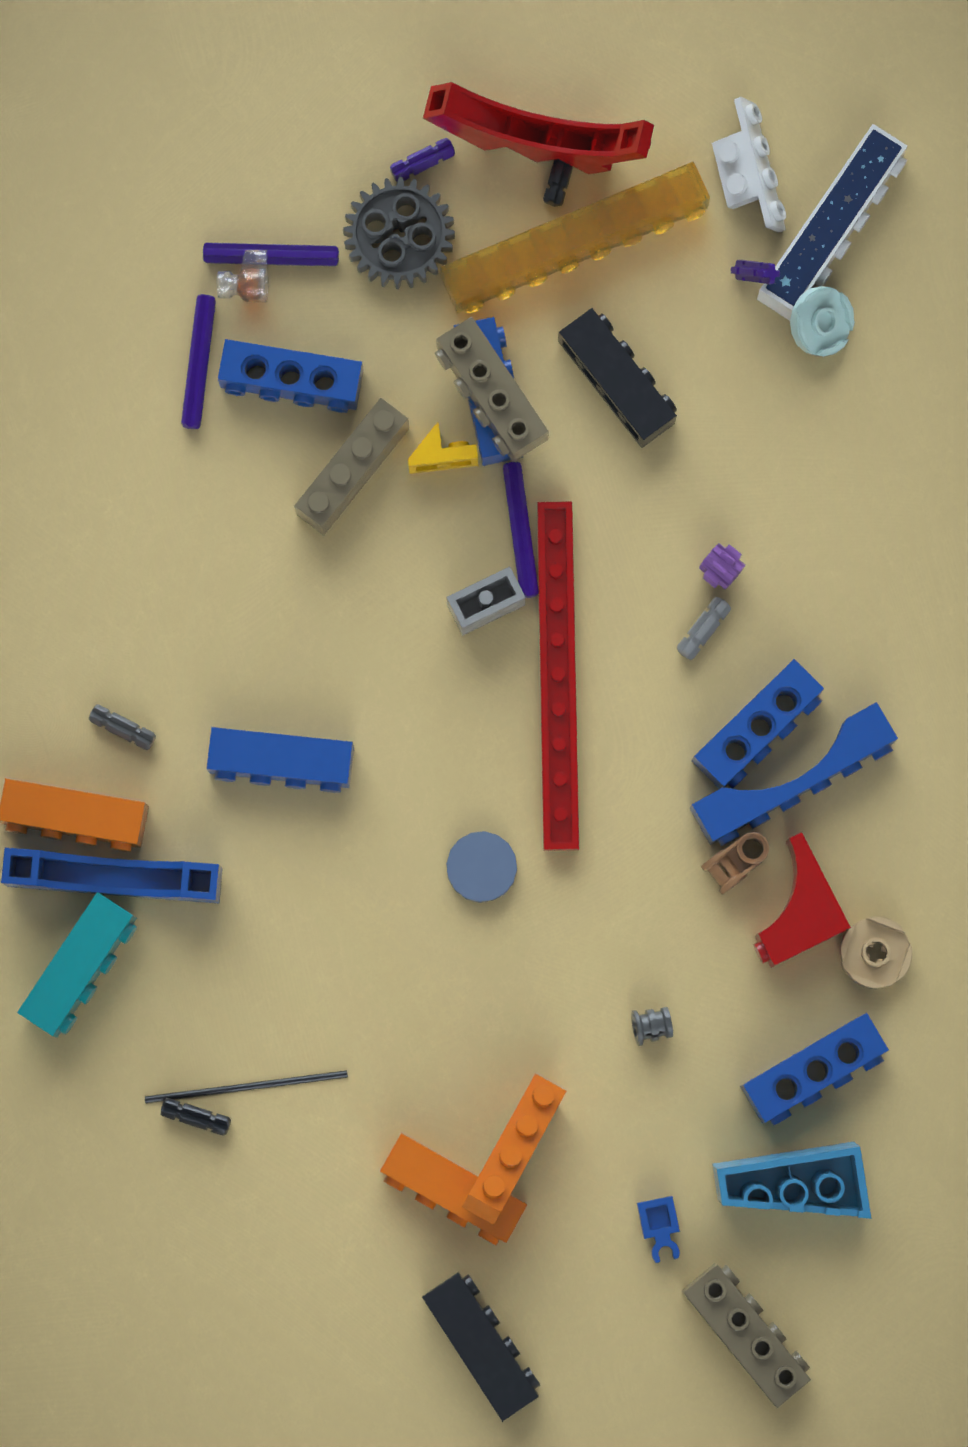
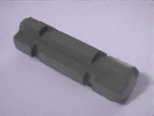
[89,704,156,750]

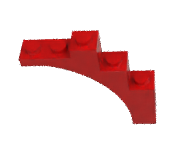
[423,82,654,175]

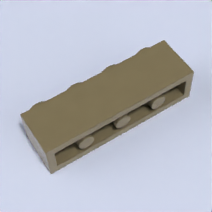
[294,398,409,535]

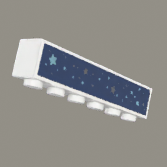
[757,124,907,321]

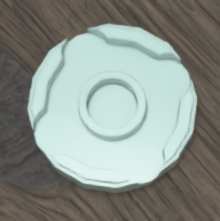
[790,286,855,357]

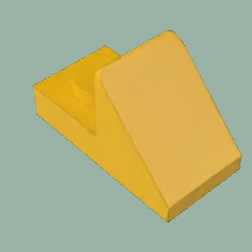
[408,422,478,474]

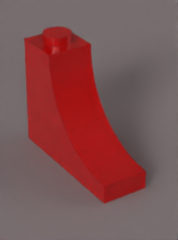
[753,832,851,968]

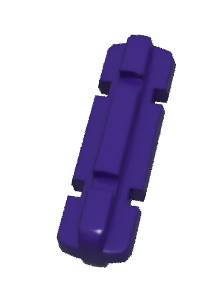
[390,138,455,182]
[730,259,780,284]

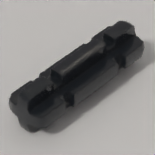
[543,159,573,207]
[160,1098,231,1135]

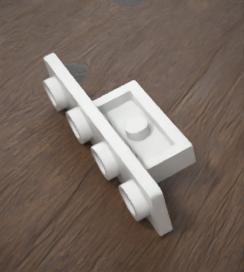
[712,97,786,232]

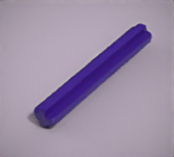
[203,243,339,266]
[181,294,216,429]
[503,462,539,598]

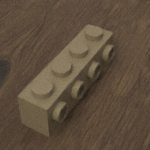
[435,317,549,462]
[682,1263,811,1408]

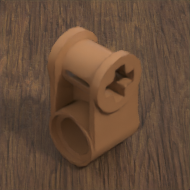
[701,832,769,895]

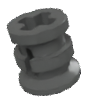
[631,1007,673,1046]

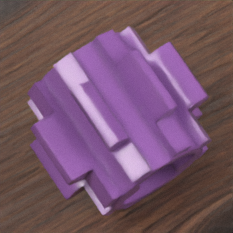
[699,543,746,590]

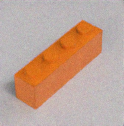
[0,778,149,852]
[462,1074,567,1225]
[380,1133,527,1245]

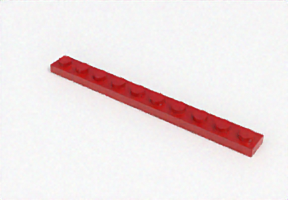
[537,501,579,851]

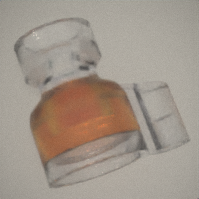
[217,250,269,303]

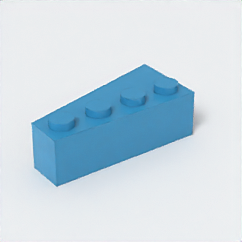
[712,1141,872,1219]

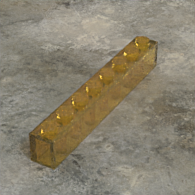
[440,161,710,313]

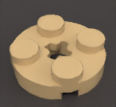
[839,917,912,989]

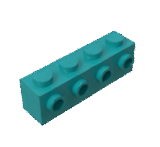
[17,892,137,1038]

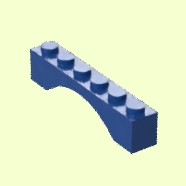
[690,702,898,846]
[1,847,223,904]

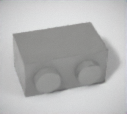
[446,567,526,636]

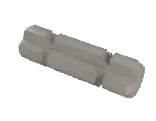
[677,597,731,660]

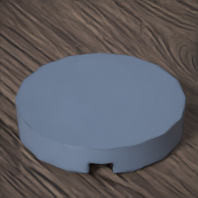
[446,831,517,903]

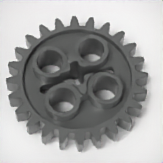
[343,177,455,289]

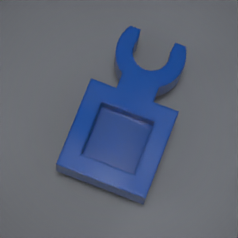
[637,1196,680,1263]

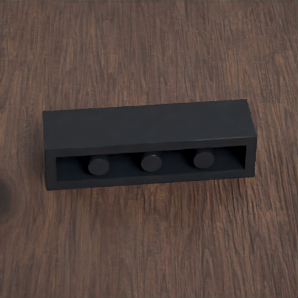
[558,308,677,448]
[422,1271,540,1422]

